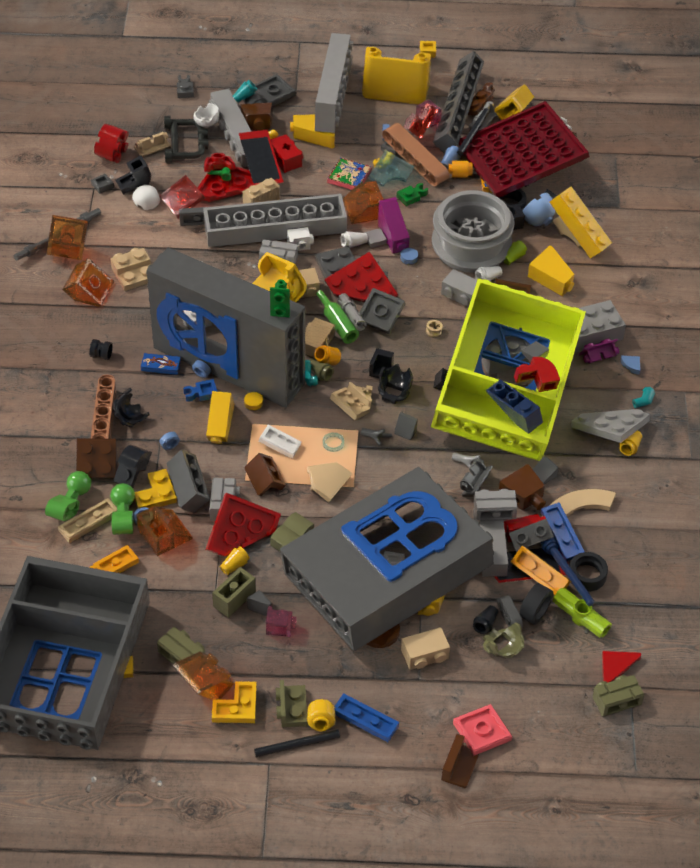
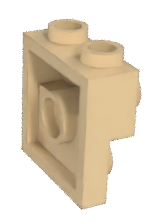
[111,248,151,291]

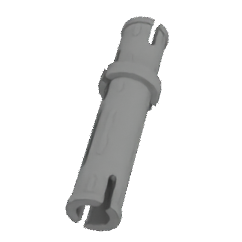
[338,293,367,331]

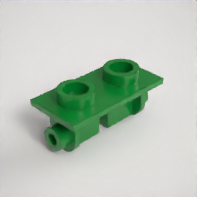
[270,279,290,318]

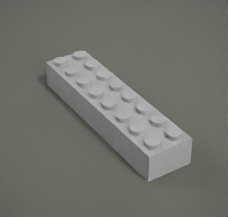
[315,33,353,133]
[203,194,347,247]
[482,300,626,375]

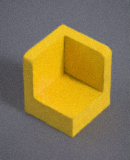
[419,41,436,58]

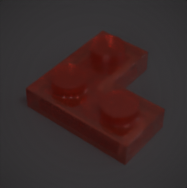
[403,103,438,139]

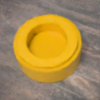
[244,392,263,410]

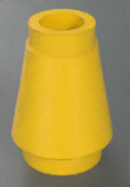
[620,430,642,456]
[219,546,250,575]

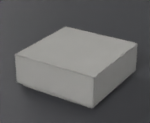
[364,228,387,248]

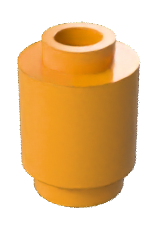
[448,161,473,178]
[314,345,341,366]

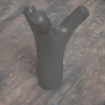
[361,428,392,446]

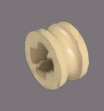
[426,320,443,337]

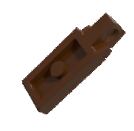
[468,82,495,116]

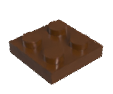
[76,438,117,478]

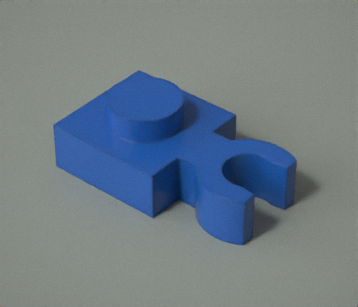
[183,379,218,402]

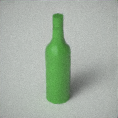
[316,290,359,344]

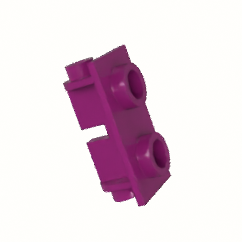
[579,339,620,364]

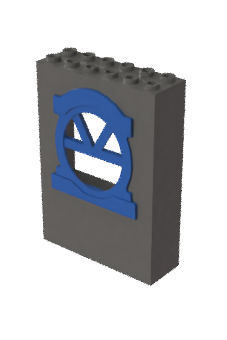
[146,247,305,408]

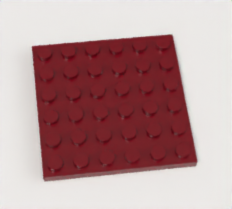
[457,101,590,198]

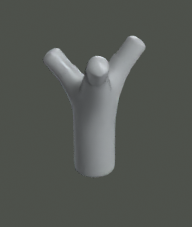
[452,453,480,468]

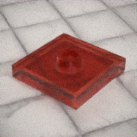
[159,175,205,219]

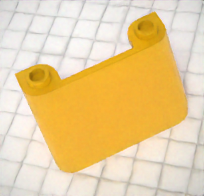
[362,47,431,104]
[252,252,307,302]

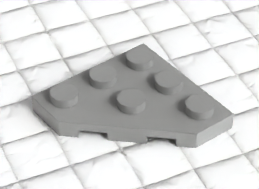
[571,409,650,443]

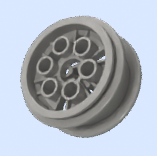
[432,190,514,273]

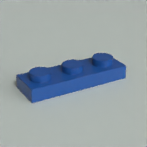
[541,502,585,562]
[334,693,399,742]

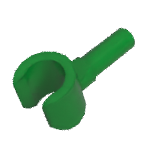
[208,167,231,181]

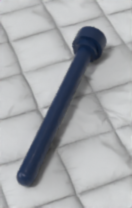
[541,537,595,606]

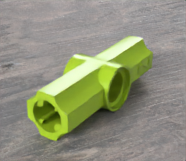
[552,588,612,638]

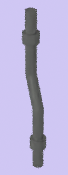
[13,208,101,261]

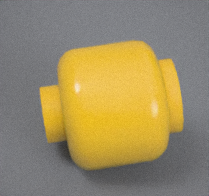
[307,699,335,732]

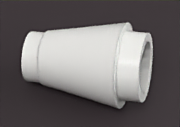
[341,231,368,248]
[475,266,502,281]

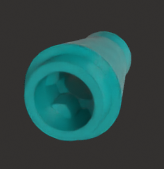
[233,80,257,103]

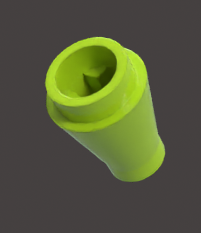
[503,240,527,265]

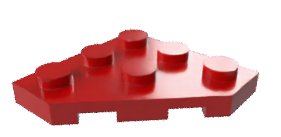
[194,167,254,202]
[324,251,398,302]
[205,493,281,557]

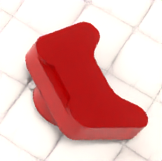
[204,153,236,172]

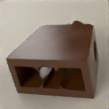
[241,102,273,131]
[499,464,546,510]

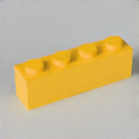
[550,186,612,258]

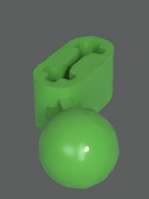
[45,471,91,522]
[110,483,135,535]

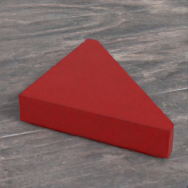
[602,651,641,683]

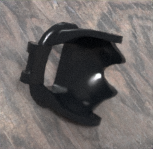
[378,364,413,404]
[113,388,150,428]

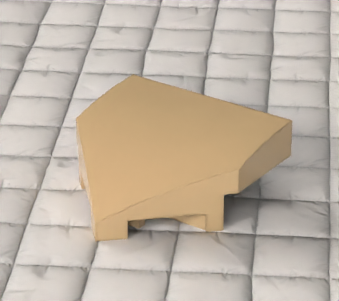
[330,382,373,420]
[307,462,352,503]

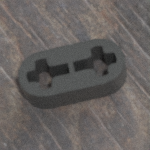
[497,595,523,628]

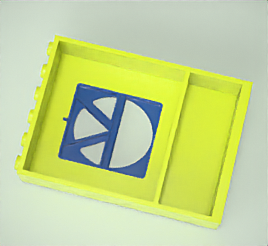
[431,278,586,461]

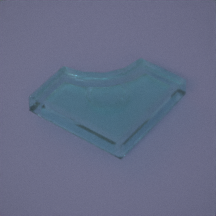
[368,150,414,187]

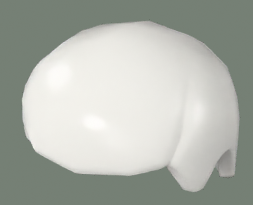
[194,103,219,127]
[132,185,160,210]

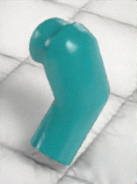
[305,360,318,387]
[632,387,655,408]

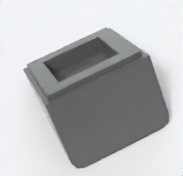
[521,341,549,363]
[394,412,418,440]
[533,456,558,484]
[247,590,272,617]

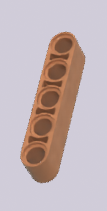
[382,123,450,187]
[91,374,117,439]

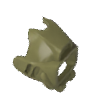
[483,622,524,658]

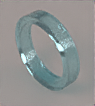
[323,432,344,452]

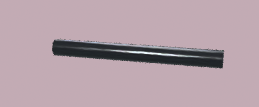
[457,108,490,156]
[254,729,340,757]

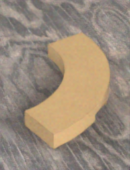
[542,489,616,517]

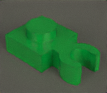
[396,183,428,206]

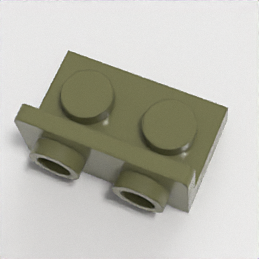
[276,680,307,727]

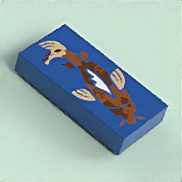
[141,353,181,375]

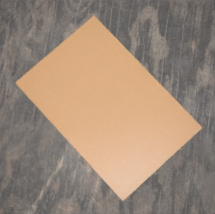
[245,424,358,487]

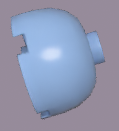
[523,193,555,226]

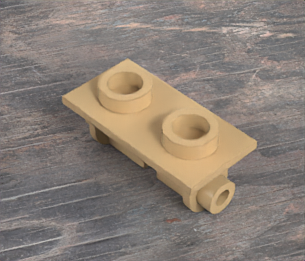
[134,132,171,157]

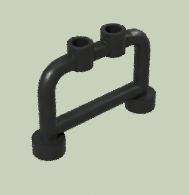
[164,116,208,163]

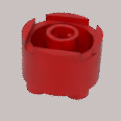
[94,124,129,163]

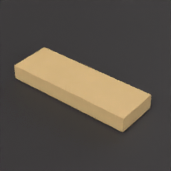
[58,498,117,543]

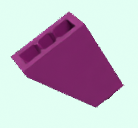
[378,197,410,254]

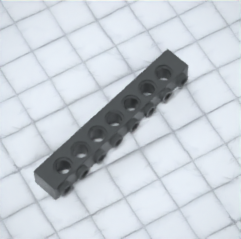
[433,51,484,153]

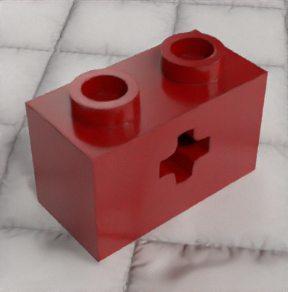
[271,134,304,173]

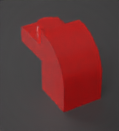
[514,357,560,392]

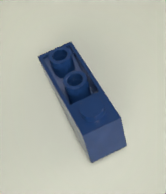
[486,379,543,434]

